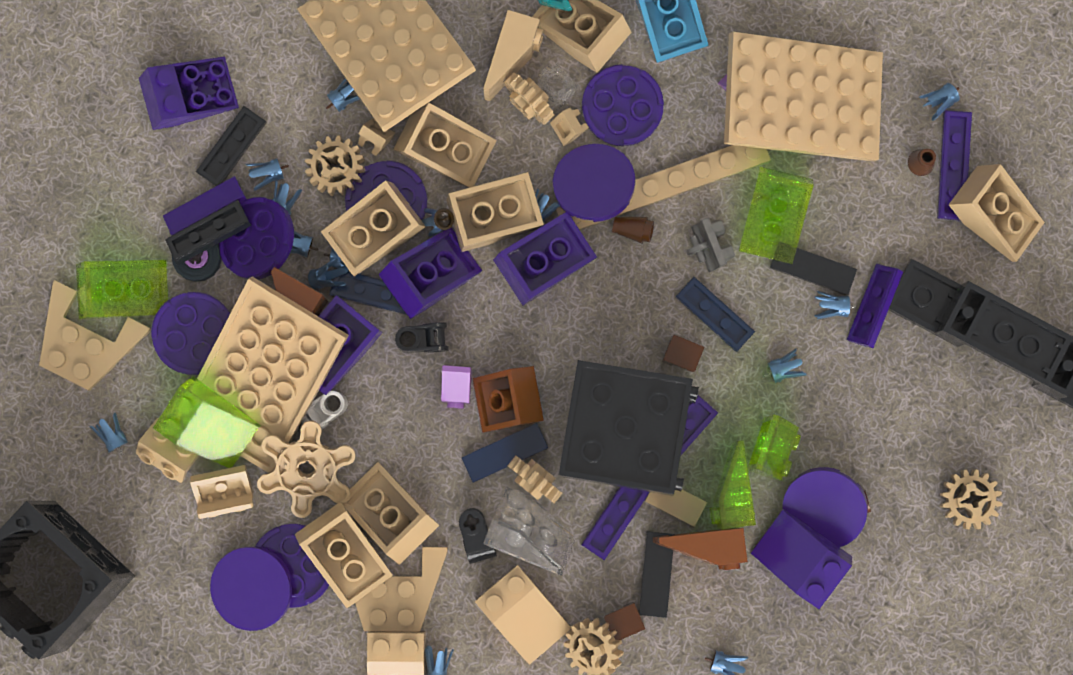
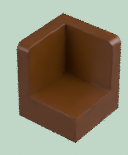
[662,335,705,372]
[604,602,645,640]

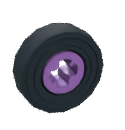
[172,244,222,282]

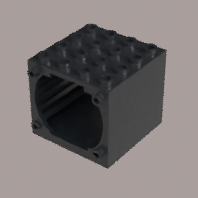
[558,360,699,496]
[0,501,135,660]

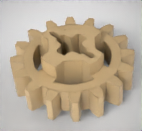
[503,72,555,125]
[305,135,365,196]
[507,456,563,504]
[940,469,1003,530]
[564,618,624,675]

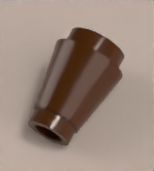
[908,149,936,176]
[612,216,654,244]

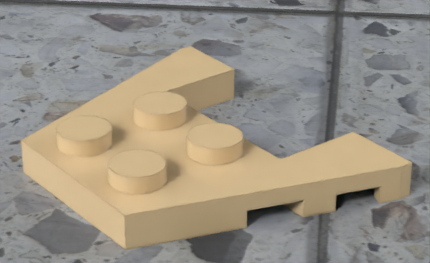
[39,280,151,391]
[355,547,448,632]

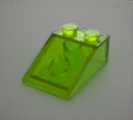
[739,166,814,264]
[76,260,168,320]
[153,376,261,468]
[747,414,801,481]
[709,440,756,530]

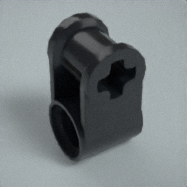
[395,322,449,353]
[459,508,497,564]

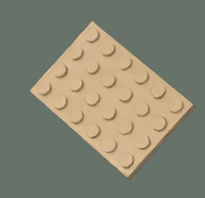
[297,0,476,132]
[724,32,883,161]
[177,277,349,473]

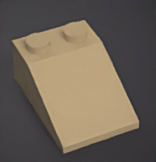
[532,0,631,73]
[483,10,543,101]
[393,102,497,188]
[949,164,1045,262]
[446,172,544,252]
[321,181,426,276]
[342,462,439,565]
[295,502,393,608]
[475,564,572,665]
[367,631,426,675]

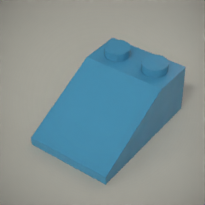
[636,0,709,63]

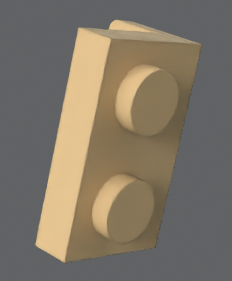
[136,418,204,483]
[190,465,253,519]

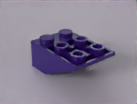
[139,56,239,130]

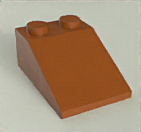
[652,528,748,570]

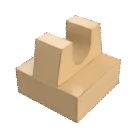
[550,108,589,146]
[358,118,395,156]

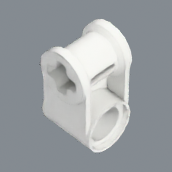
[301,391,348,429]

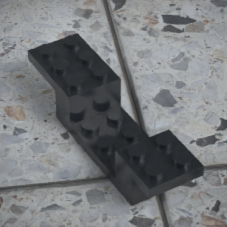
[889,259,1073,408]

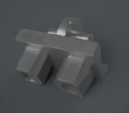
[686,218,735,272]

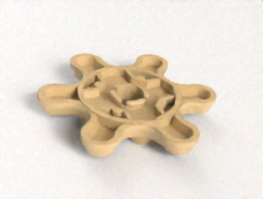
[257,420,356,518]

